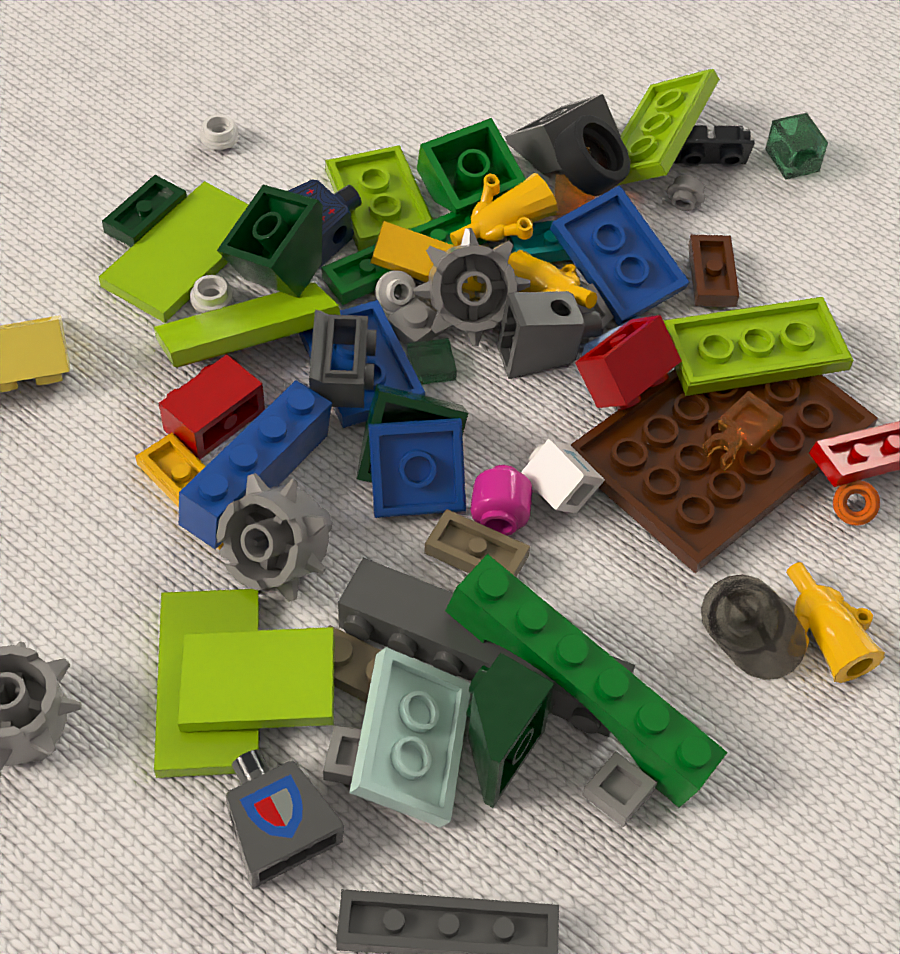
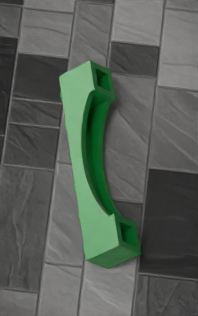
[445,554,728,808]

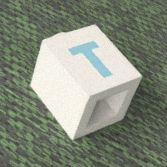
[521,439,605,514]

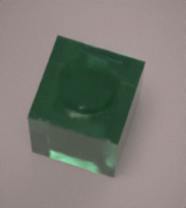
[765,112,828,180]

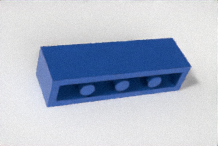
[178,380,332,549]

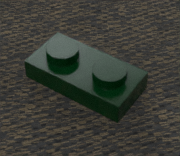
[102,175,187,247]

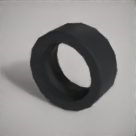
[554,115,630,196]

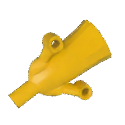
[450,173,558,246]
[508,250,597,309]
[786,562,885,683]

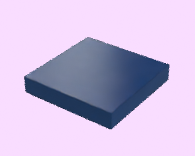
[368,418,466,518]

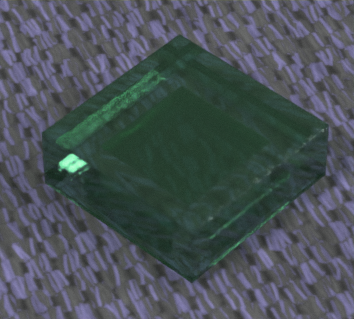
[407,338,457,385]

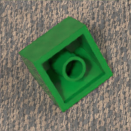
[417,118,526,214]

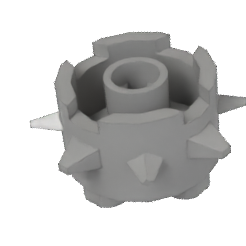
[413,228,530,346]
[216,473,332,602]
[0,642,82,770]

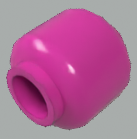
[470,465,533,536]

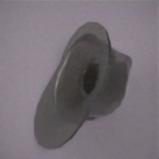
[701,574,807,680]

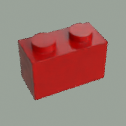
[575,315,682,410]
[159,354,265,460]

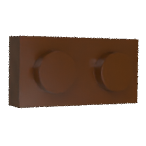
[688,234,739,307]

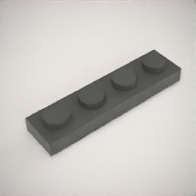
[336,889,559,954]

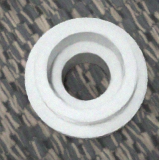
[200,114,239,150]
[375,270,416,312]
[190,275,233,313]

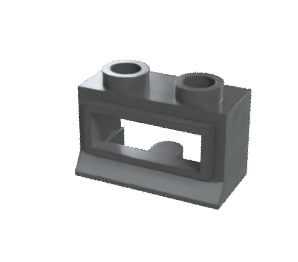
[309,310,377,408]

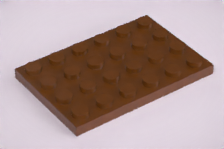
[571,369,878,573]

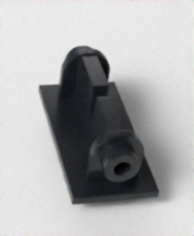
[674,125,755,167]

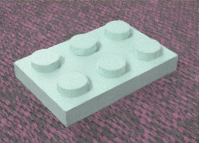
[349,647,471,827]

